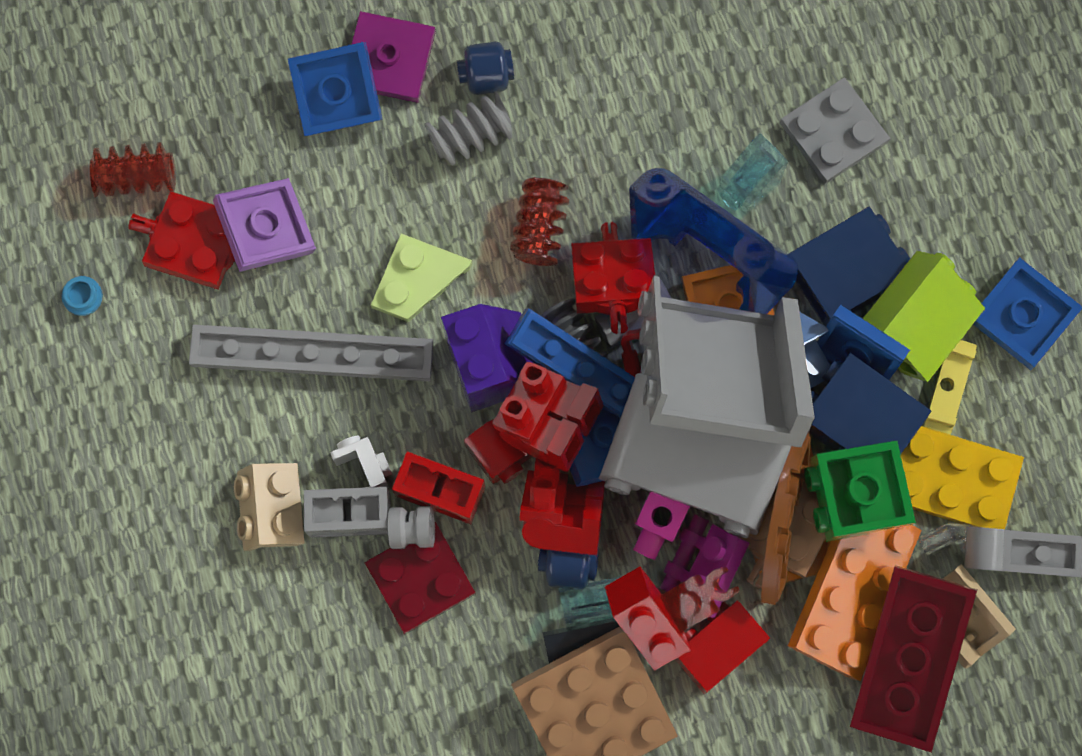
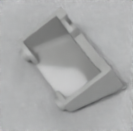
[599,373,791,538]

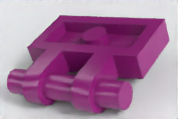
[660,514,750,618]

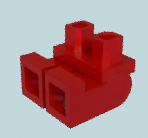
[492,362,604,472]
[520,458,605,555]

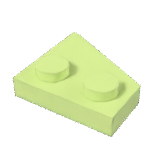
[371,234,472,322]

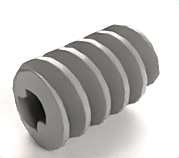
[425,91,513,166]

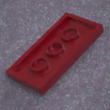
[850,565,978,753]

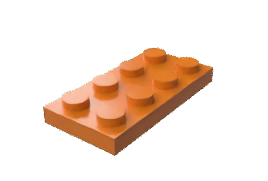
[787,525,922,681]

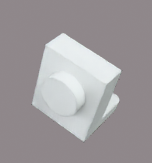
[330,436,392,488]

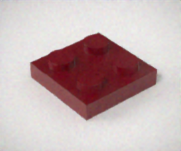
[364,522,476,635]

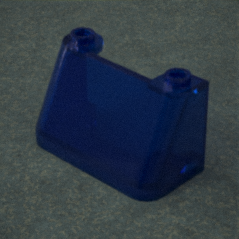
[629,168,798,314]

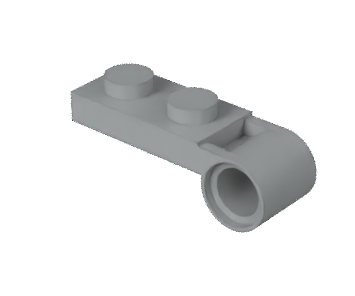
[964,527,1082,578]

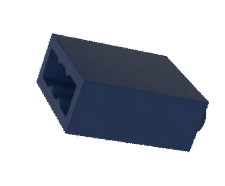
[784,206,910,327]
[808,353,932,454]

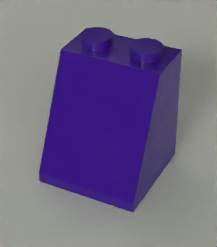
[441,304,533,413]

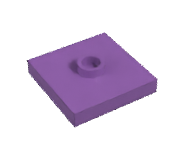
[213,178,316,272]

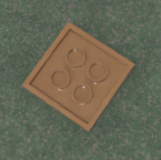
[511,627,678,756]

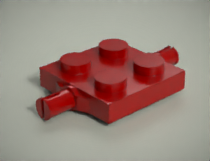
[128,191,256,290]
[571,222,655,334]

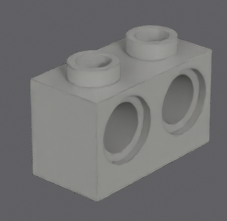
[304,487,391,538]

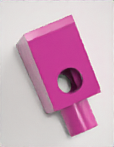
[633,492,690,560]

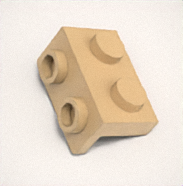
[234,463,305,551]
[942,564,1016,669]

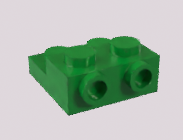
[804,441,916,542]

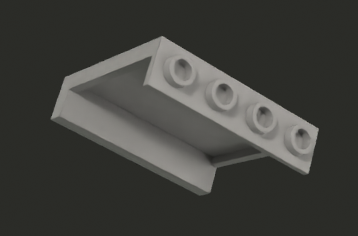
[638,276,815,447]

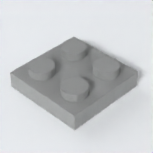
[780,77,891,184]

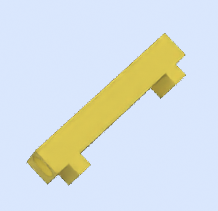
[923,340,977,435]

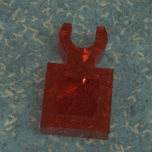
[660,567,740,633]

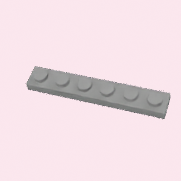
[189,324,434,382]

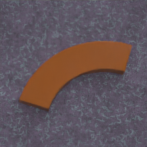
[761,433,811,605]

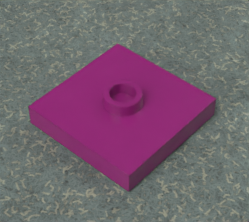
[351,11,436,103]

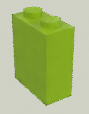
[863,251,985,382]

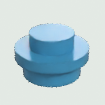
[62,276,103,316]

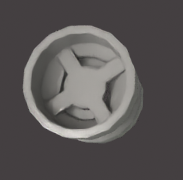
[387,506,435,549]

